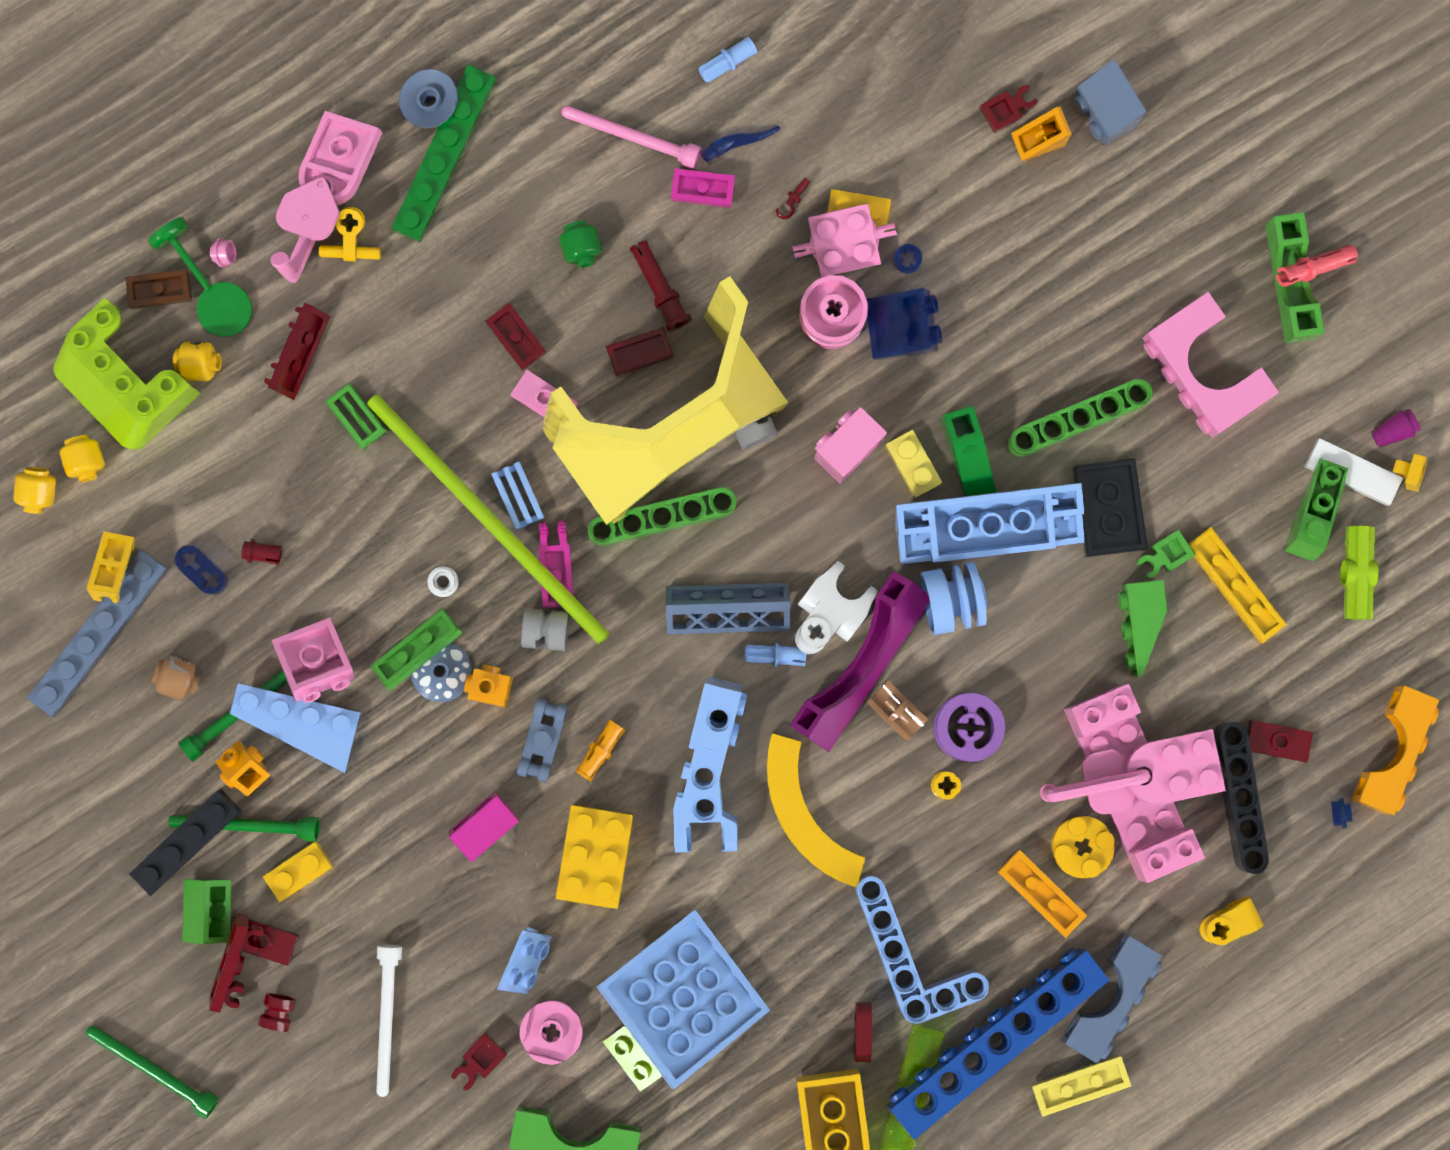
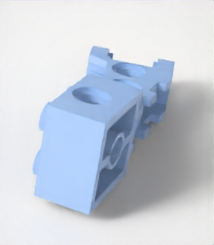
[673,676,747,853]

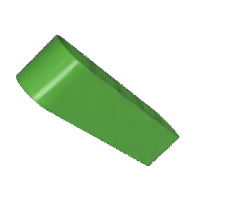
[1007,379,1153,457]
[588,487,736,546]

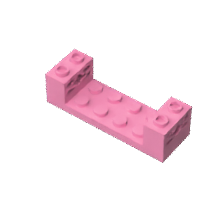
[1064,684,1205,883]

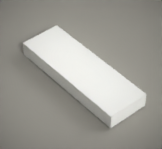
[1304,438,1403,506]

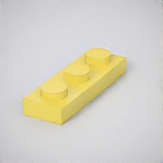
[1031,1055,1131,1117]

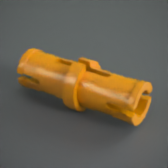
[575,719,626,782]

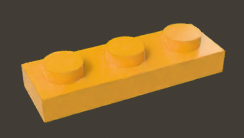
[997,849,1087,938]

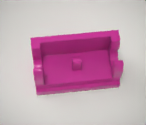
[448,791,519,863]

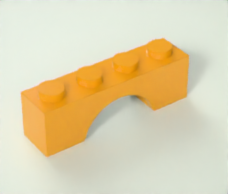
[1351,686,1439,816]

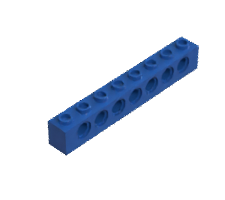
[886,948,1109,1140]

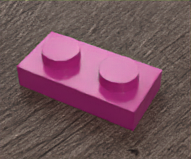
[671,168,735,208]

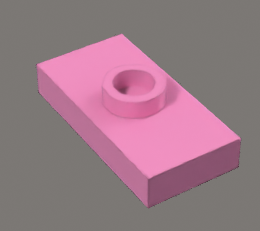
[510,370,578,418]

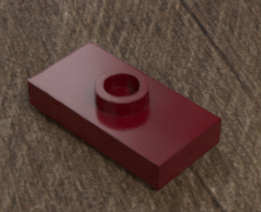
[1248,720,1313,763]
[241,919,299,966]

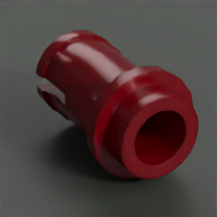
[241,539,282,565]

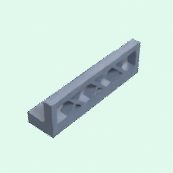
[666,583,790,634]

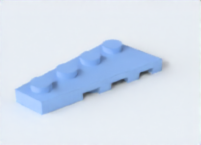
[230,683,361,773]

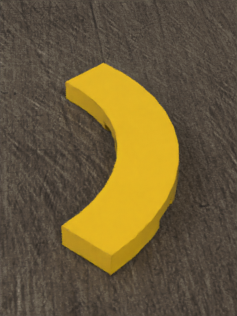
[767,733,865,887]

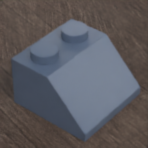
[1073,59,1147,146]

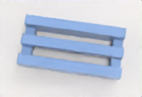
[491,462,545,530]

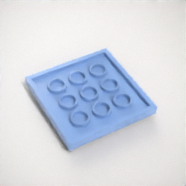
[596,910,770,1089]

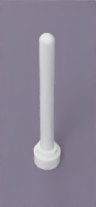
[376,944,402,1097]

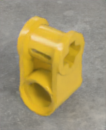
[1199,896,1264,945]

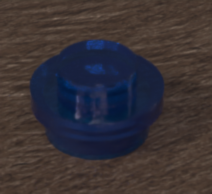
[1331,797,1353,829]

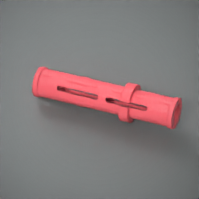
[1276,244,1358,287]

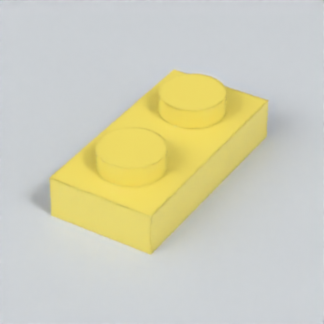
[885,430,943,499]

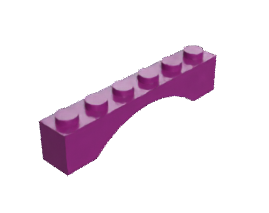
[789,571,930,752]

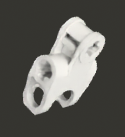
[795,561,878,654]

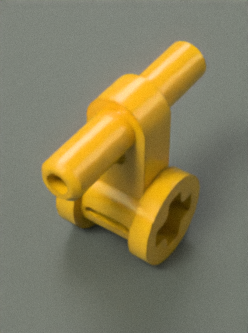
[319,207,381,262]

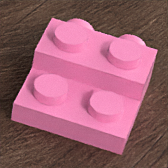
[271,618,355,703]

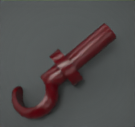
[776,177,811,220]

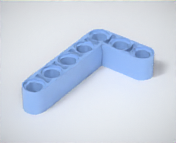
[855,875,989,1024]

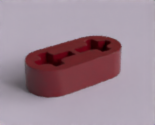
[854,1002,872,1063]

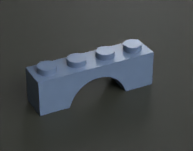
[1061,933,1162,1064]

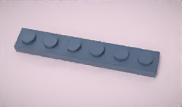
[27,550,168,717]

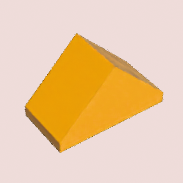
[1011,106,1072,161]

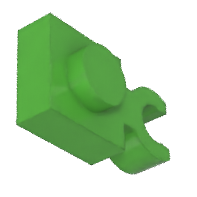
[1136,530,1195,579]

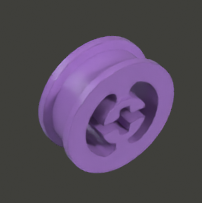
[933,693,1005,762]

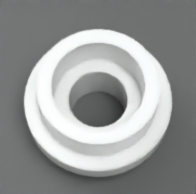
[427,566,459,597]

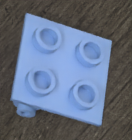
[497,926,552,994]

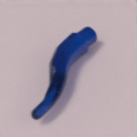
[701,125,780,162]

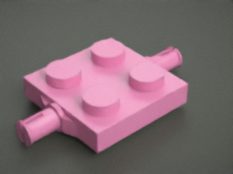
[793,203,897,278]

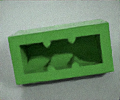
[182,879,231,944]

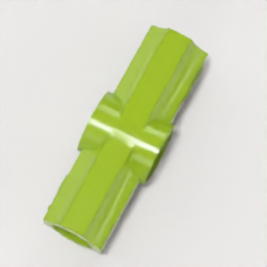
[1340,526,1379,620]

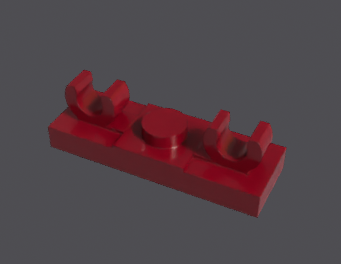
[264,303,331,400]
[209,913,264,1013]

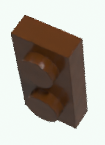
[125,269,192,309]

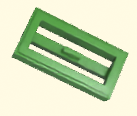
[325,383,387,451]

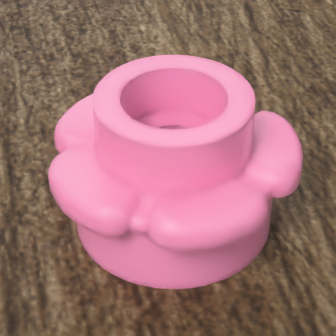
[210,238,237,268]

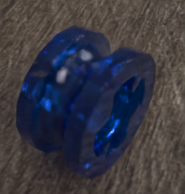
[894,244,922,274]

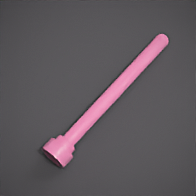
[561,106,702,170]

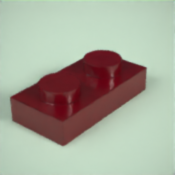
[485,303,547,371]

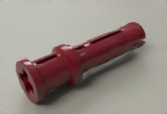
[630,240,692,332]

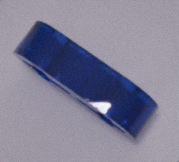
[174,545,228,595]

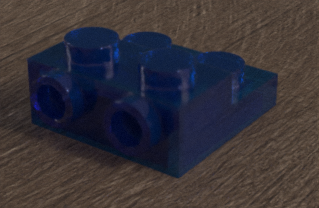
[866,288,942,361]

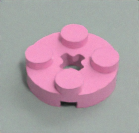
[520,1000,583,1065]

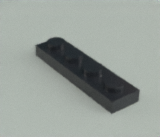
[129,788,242,896]

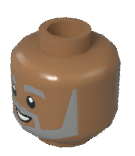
[151,655,200,700]

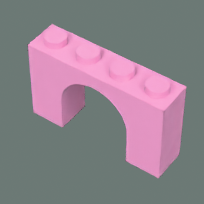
[1142,292,1279,438]

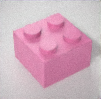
[814,407,887,484]

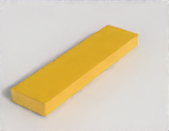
[1188,527,1287,644]

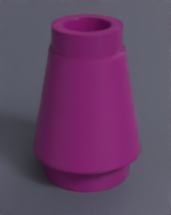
[1371,409,1421,448]

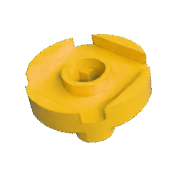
[1051,816,1115,878]

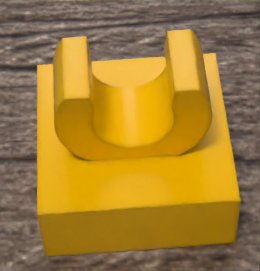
[1393,454,1428,492]

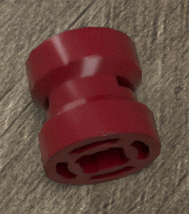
[258,993,296,1032]

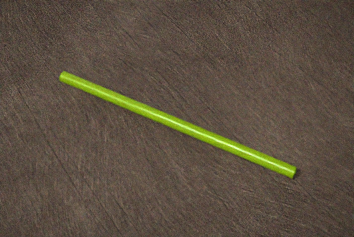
[367,394,610,645]

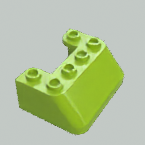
[53,297,201,450]

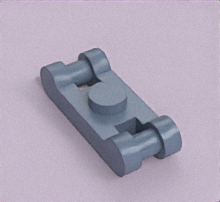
[517,697,568,783]

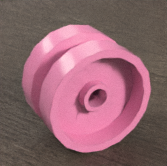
[799,275,868,349]

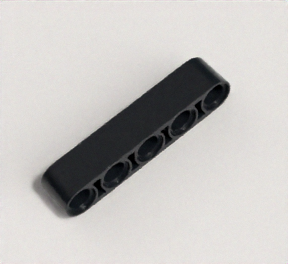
[1214,722,1269,874]

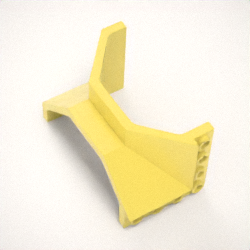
[542,276,788,525]

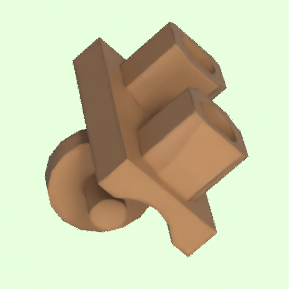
[866,681,929,742]

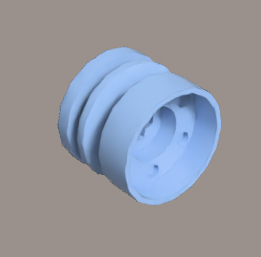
[920,562,987,636]

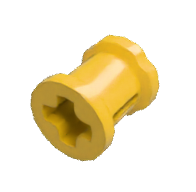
[930,771,961,800]

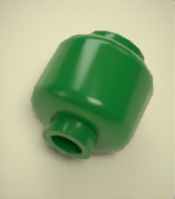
[559,221,603,269]

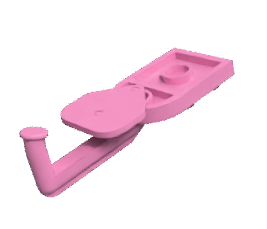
[270,111,382,283]
[1040,729,1226,814]

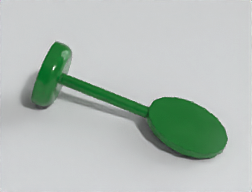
[147,217,252,337]

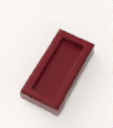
[606,327,674,377]

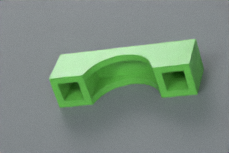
[1265,212,1325,344]
[509,1105,641,1150]

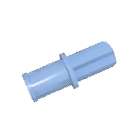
[698,36,758,83]
[744,643,806,667]

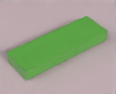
[370,608,463,691]

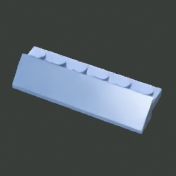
[895,483,1085,564]

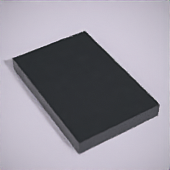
[1073,458,1148,558]

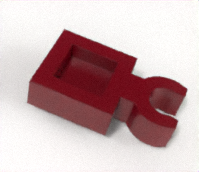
[980,85,1038,134]
[451,1033,507,1091]

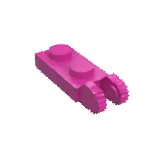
[538,521,574,609]

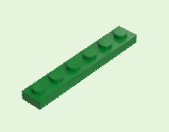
[391,65,496,243]

